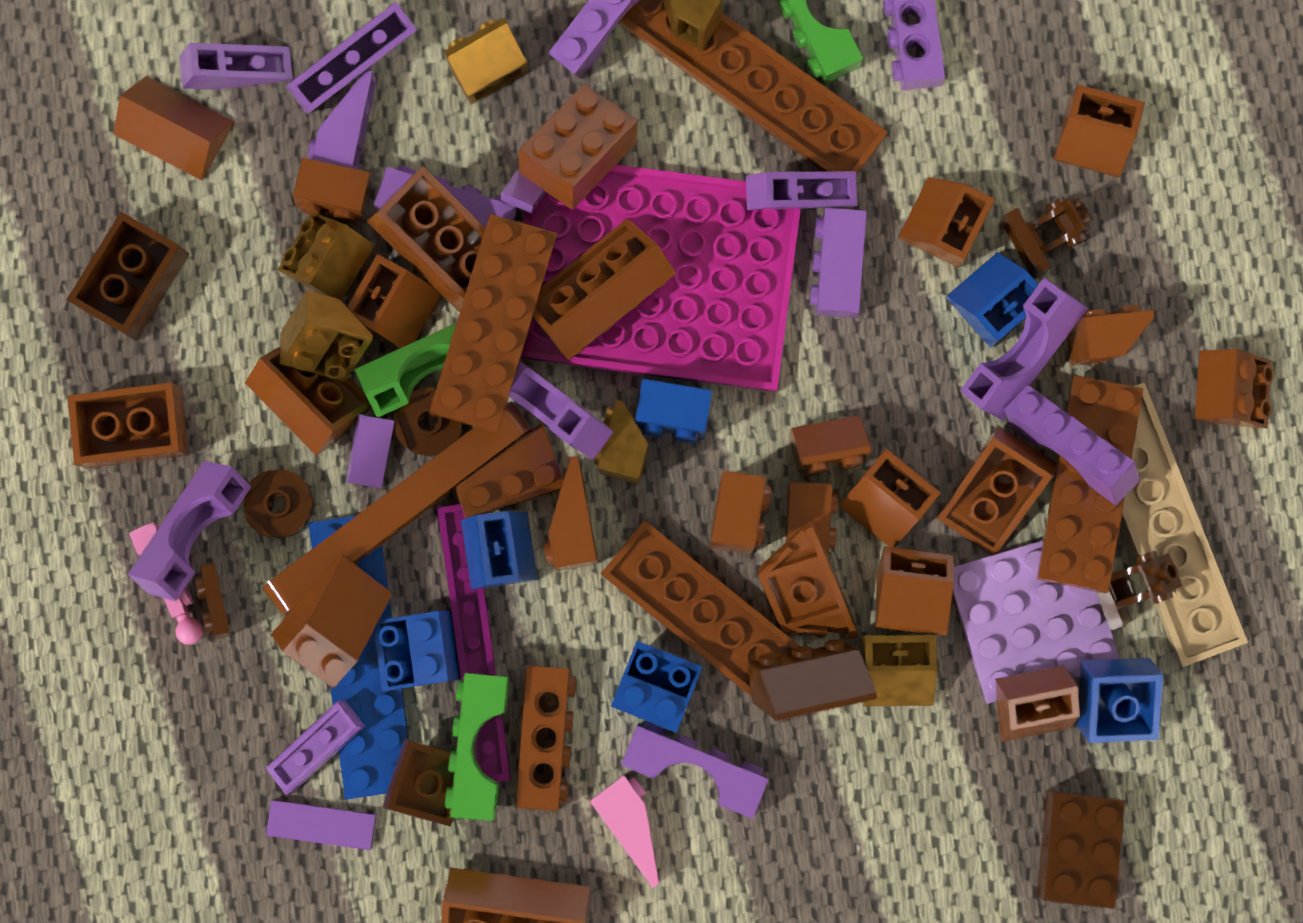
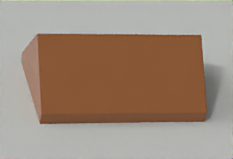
[113,76,235,181]

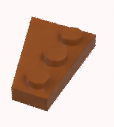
[455,422,563,519]

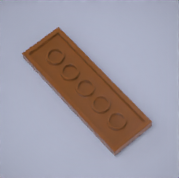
[430,214,557,433]
[1036,375,1144,594]
[601,520,801,697]

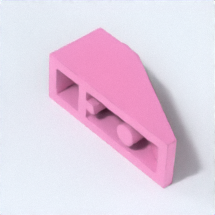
[590,774,659,888]

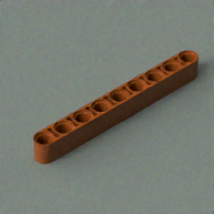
[263,401,533,617]

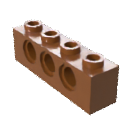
[516,666,576,811]

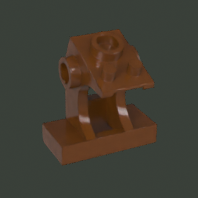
[1000,196,1092,280]
[1096,550,1182,631]

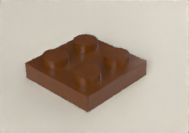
[194,563,230,640]
[382,738,455,827]

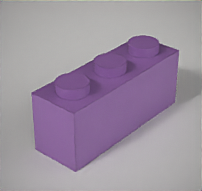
[810,208,867,318]

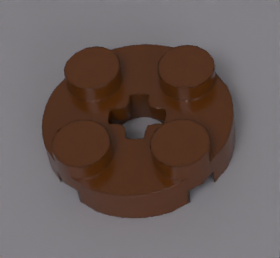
[394,387,464,457]
[244,469,315,539]

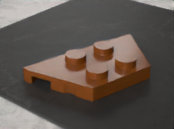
[758,520,859,639]

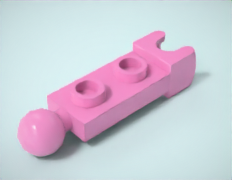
[129,522,203,645]

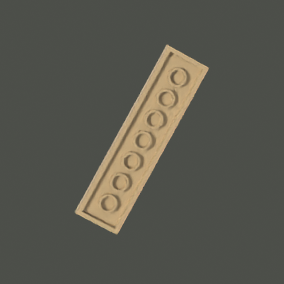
[1121,383,1248,667]

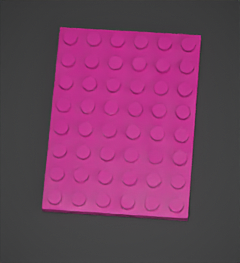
[521,165,801,392]

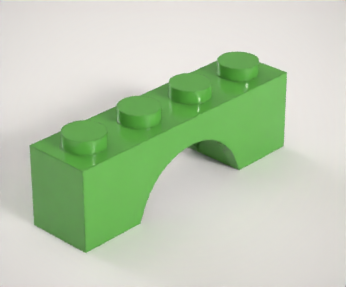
[778,0,863,85]
[355,323,456,418]
[445,673,510,821]

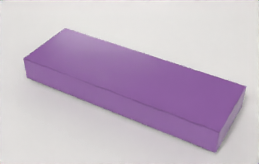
[266,699,365,795]
[266,800,377,850]

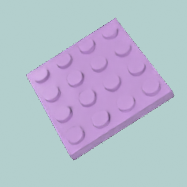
[952,540,1120,704]

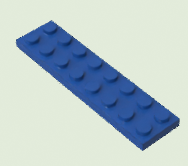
[308,515,409,800]

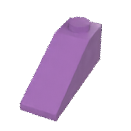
[179,42,293,90]
[308,70,377,170]
[746,171,857,210]

